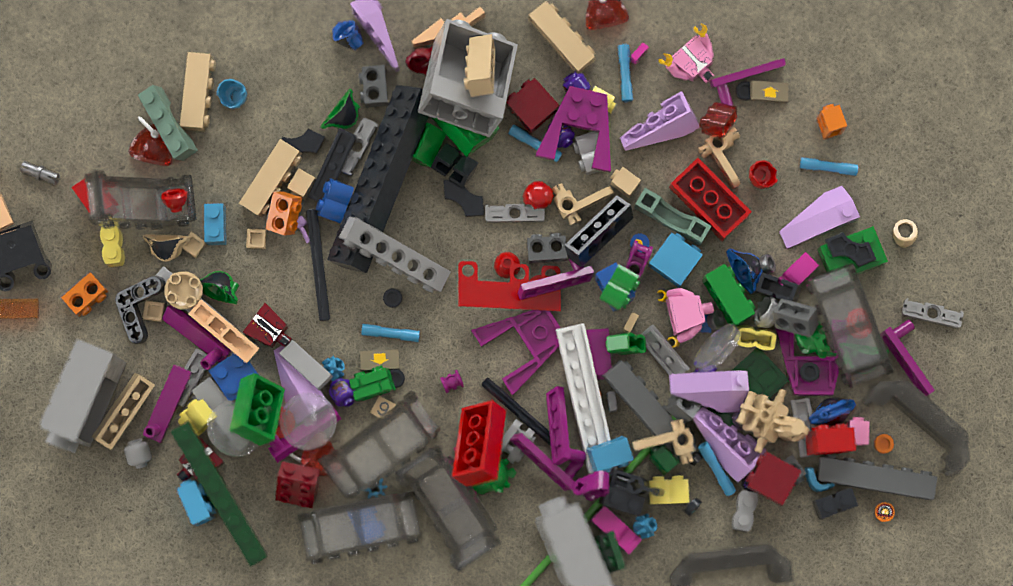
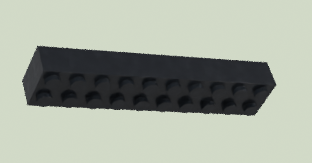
[327,85,429,273]

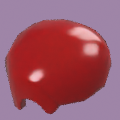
[749,160,778,189]
[522,181,554,209]

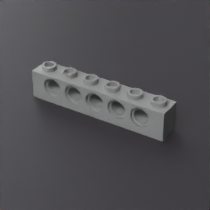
[339,217,451,293]

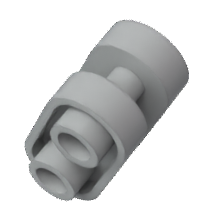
[501,419,536,464]

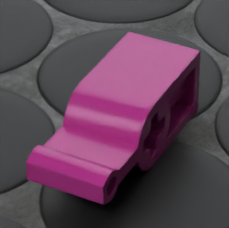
[779,252,819,286]
[591,506,642,555]

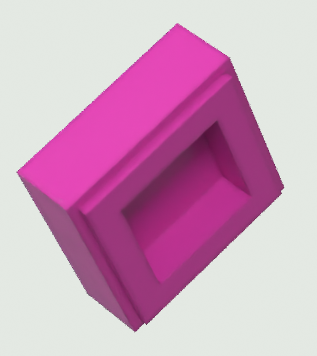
[630,43,648,65]

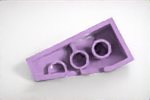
[350,0,399,72]
[779,186,860,249]

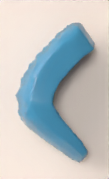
[805,467,835,492]

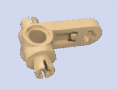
[698,127,741,189]
[552,183,614,226]
[632,419,694,464]

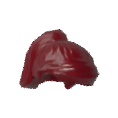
[405,46,433,76]

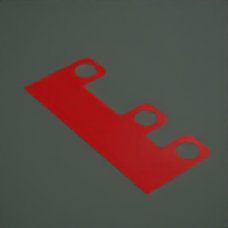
[458,261,561,311]

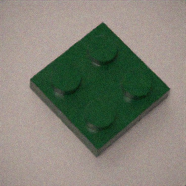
[593,530,626,574]

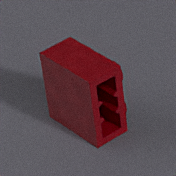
[506,78,560,134]
[746,452,801,506]
[275,461,320,509]

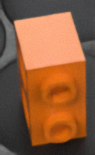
[817,104,847,140]
[265,191,302,236]
[61,272,108,317]

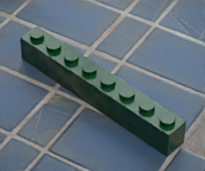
[171,420,268,567]

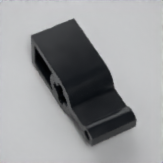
[610,469,665,496]

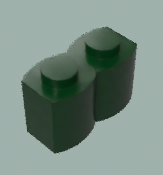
[649,444,679,476]

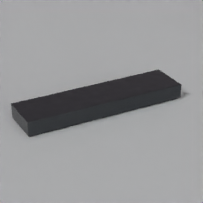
[308,128,358,202]

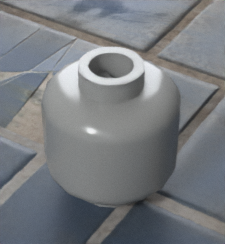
[124,439,152,469]

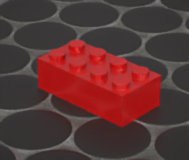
[669,158,752,242]
[452,400,507,487]

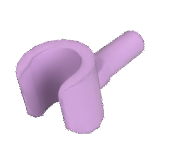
[297,216,310,243]

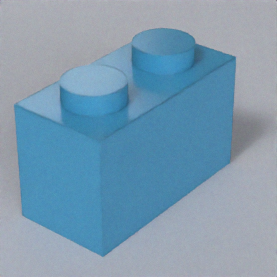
[204,203,226,245]
[586,436,634,473]

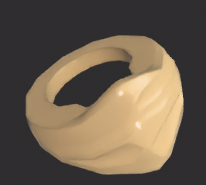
[892,219,918,248]

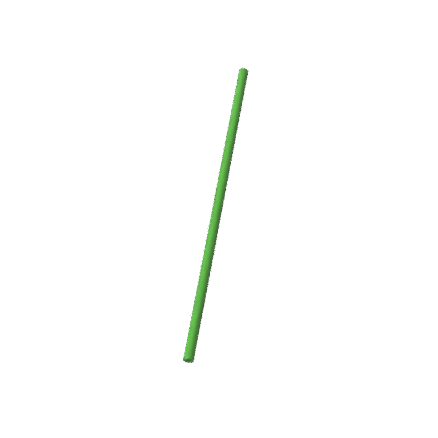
[520,416,676,586]

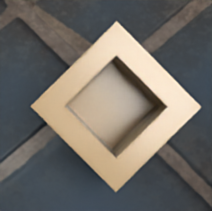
[610,167,641,198]
[287,168,316,200]

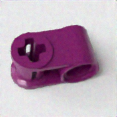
[625,240,653,277]
[573,471,609,501]

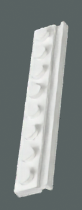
[556,323,617,477]

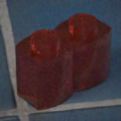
[699,102,737,138]

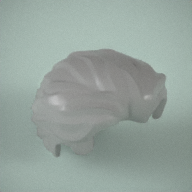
[754,297,779,328]

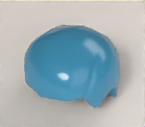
[217,79,247,109]

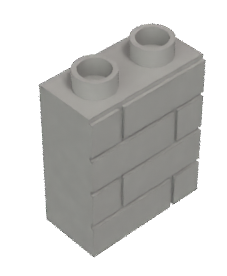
[418,19,518,137]
[40,339,127,453]
[534,497,613,586]

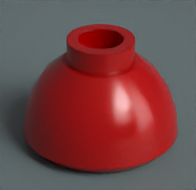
[161,189,188,213]
[494,252,520,278]

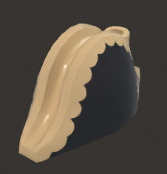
[143,234,190,262]

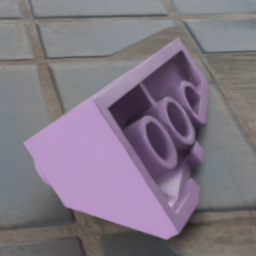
[620,91,700,151]
[274,346,330,426]
[670,371,749,413]
[693,407,766,482]

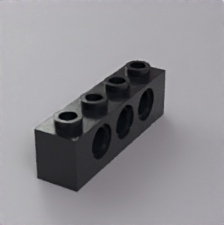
[564,195,634,268]

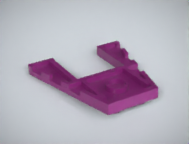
[535,86,611,173]
[471,310,560,396]
[774,319,848,396]

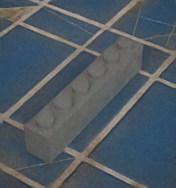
[602,360,698,464]
[816,454,937,501]

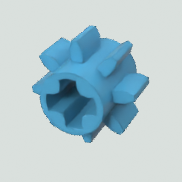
[322,356,345,381]
[363,476,388,501]
[633,514,657,539]

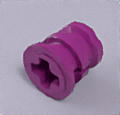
[440,370,464,393]

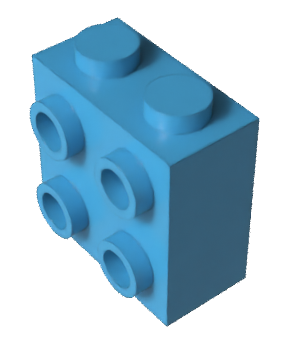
[648,233,703,288]
[177,479,216,526]

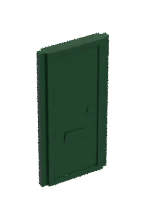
[698,348,789,428]

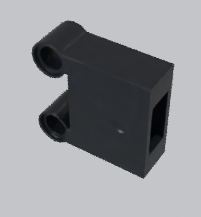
[0,221,52,291]

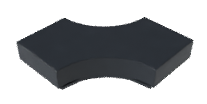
[281,128,325,154]
[443,180,484,217]
[825,232,877,268]

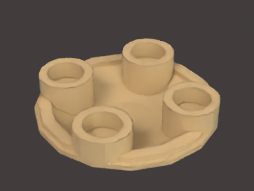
[164,272,203,309]

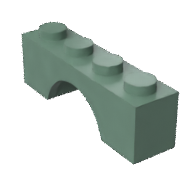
[138,85,198,161]
[634,188,711,246]

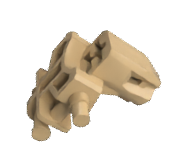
[736,389,809,454]

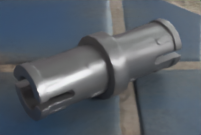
[20,161,60,185]

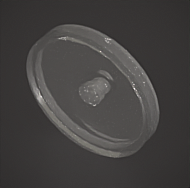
[694,324,740,372]
[280,393,336,450]
[207,400,258,456]

